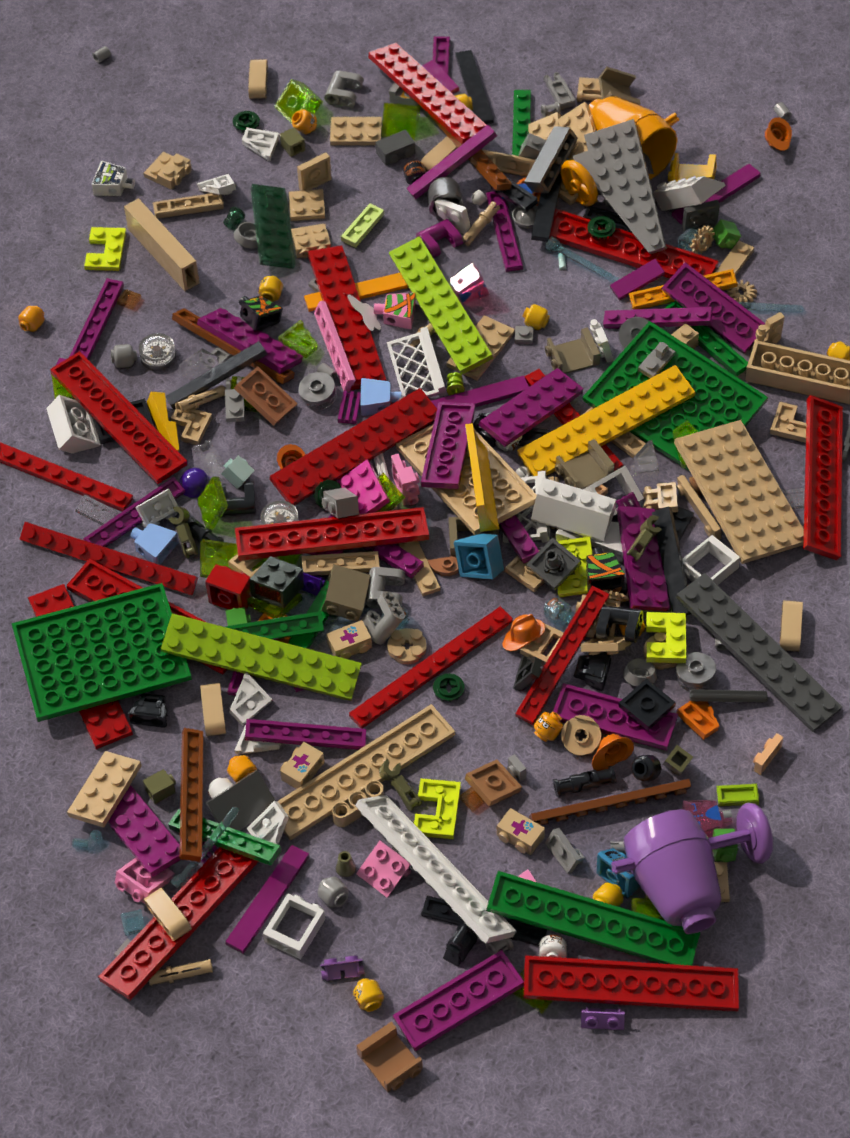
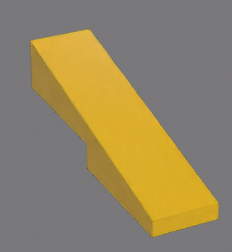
[146,392,179,452]

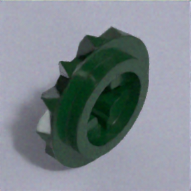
[233,111,260,133]
[588,216,616,240]
[314,480,342,509]
[433,673,465,702]

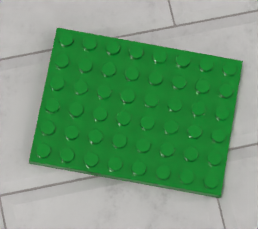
[582,321,768,471]
[11,583,192,722]

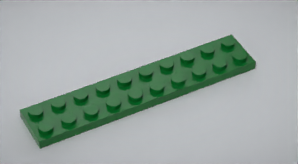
[486,871,700,966]

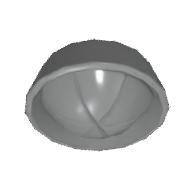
[512,205,538,229]
[234,222,263,248]
[623,658,657,686]

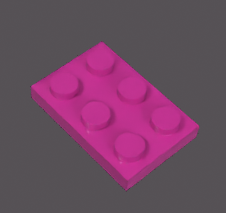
[337,460,390,514]

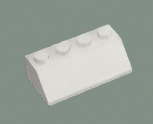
[653,176,725,211]
[531,478,616,542]

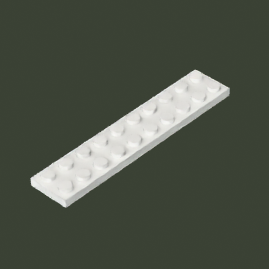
[355,795,516,943]

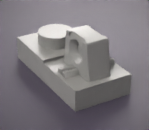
[638,342,675,378]
[545,828,585,874]

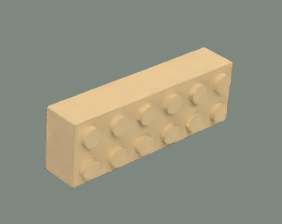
[745,340,850,404]

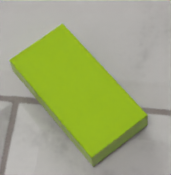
[716,784,759,806]

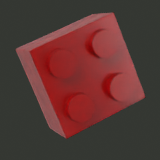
[205,564,253,611]

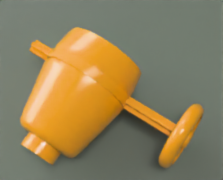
[560,97,679,206]

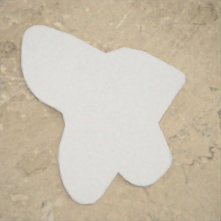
[348,295,381,331]

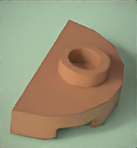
[427,556,459,576]

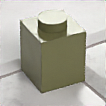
[280,127,305,157]
[662,745,693,776]
[143,769,176,804]

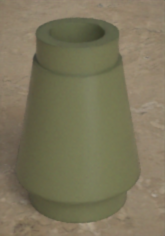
[336,851,356,877]

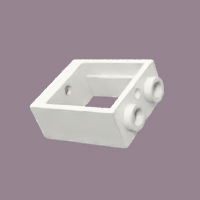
[583,466,644,516]
[682,535,740,585]
[263,894,325,960]

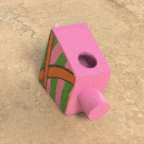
[374,293,416,329]

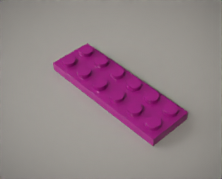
[662,262,765,354]
[197,308,303,374]
[479,368,584,447]
[421,402,476,489]
[617,506,670,612]
[553,683,678,751]
[107,785,182,878]
[392,950,524,1052]

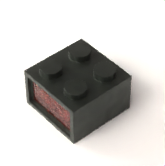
[250,556,304,609]

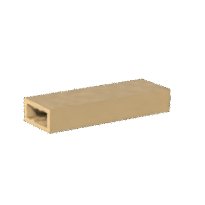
[124,199,199,291]

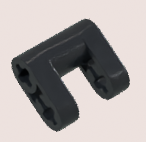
[216,482,256,516]
[596,605,643,643]

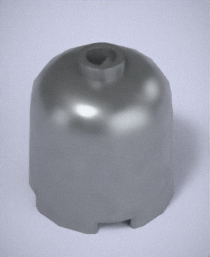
[428,177,463,221]

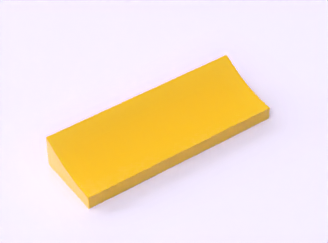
[465,423,499,532]

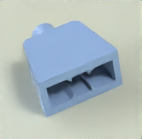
[361,378,402,416]
[131,523,179,565]

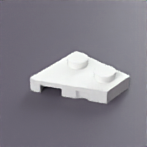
[242,128,279,161]

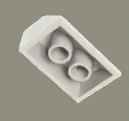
[46,395,101,453]

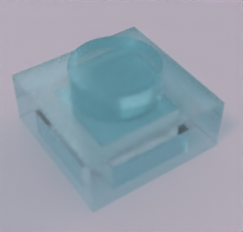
[121,909,145,936]

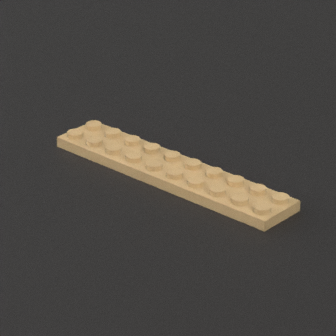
[267,704,455,840]

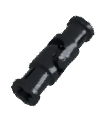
[172,512,224,552]
[553,766,616,797]

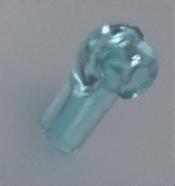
[72,830,102,850]

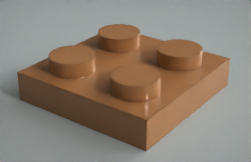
[465,760,522,807]

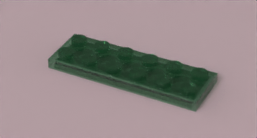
[250,184,296,269]

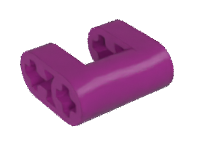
[416,219,463,258]

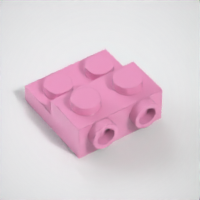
[391,454,420,506]
[115,858,175,904]

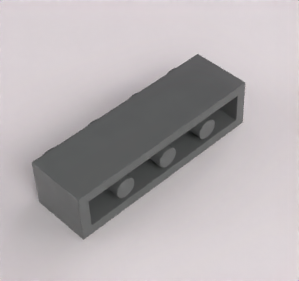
[524,126,578,193]

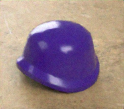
[179,468,212,498]

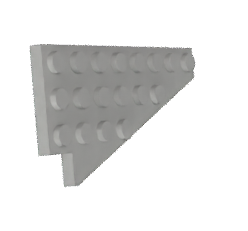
[573,119,667,254]

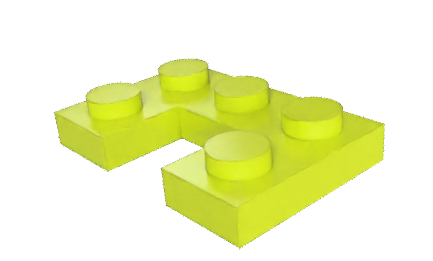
[84,227,126,271]
[557,537,592,597]
[646,612,686,663]
[414,778,461,839]

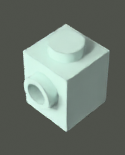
[221,455,255,489]

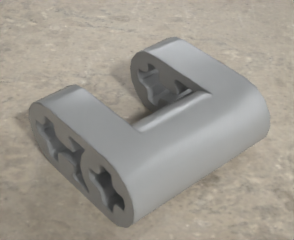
[324,71,364,107]
[365,567,406,609]
[362,591,405,645]

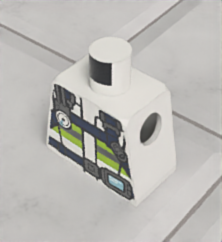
[92,161,135,196]

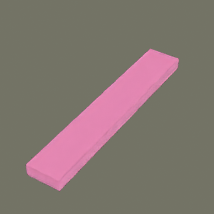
[314,301,355,392]

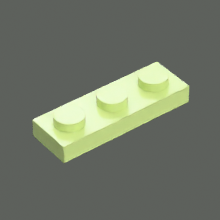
[341,203,384,248]

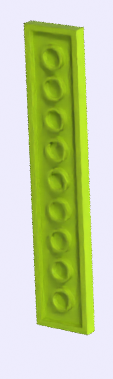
[388,236,494,375]
[161,613,362,701]

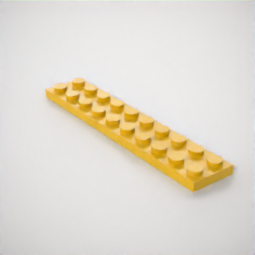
[517,365,695,476]

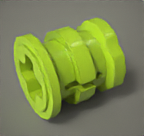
[447,372,465,395]

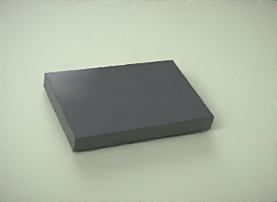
[206,770,275,830]

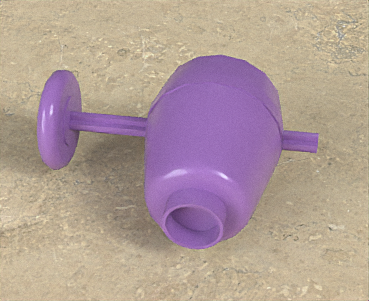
[611,803,773,934]

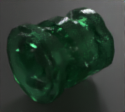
[223,207,246,230]

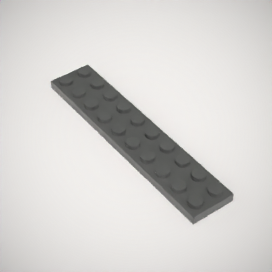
[676,573,842,732]

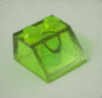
[274,79,323,124]
[381,103,420,140]

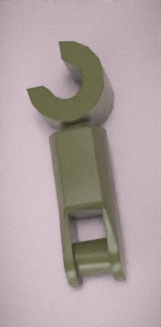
[168,507,199,559]
[626,515,662,562]
[379,759,422,811]

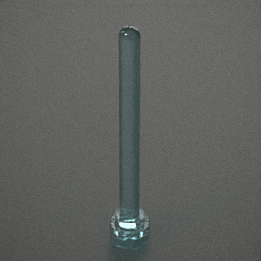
[545,236,619,283]
[738,302,804,313]
[170,807,239,890]

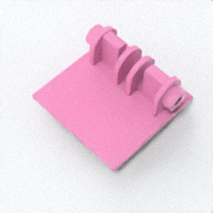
[356,840,411,897]

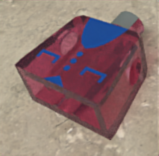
[451,264,489,305]
[682,800,732,838]

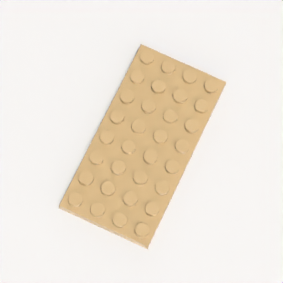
[674,420,804,564]
[396,424,537,535]

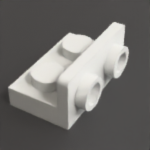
[136,489,179,527]

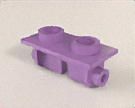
[320,955,364,981]
[581,1007,625,1030]

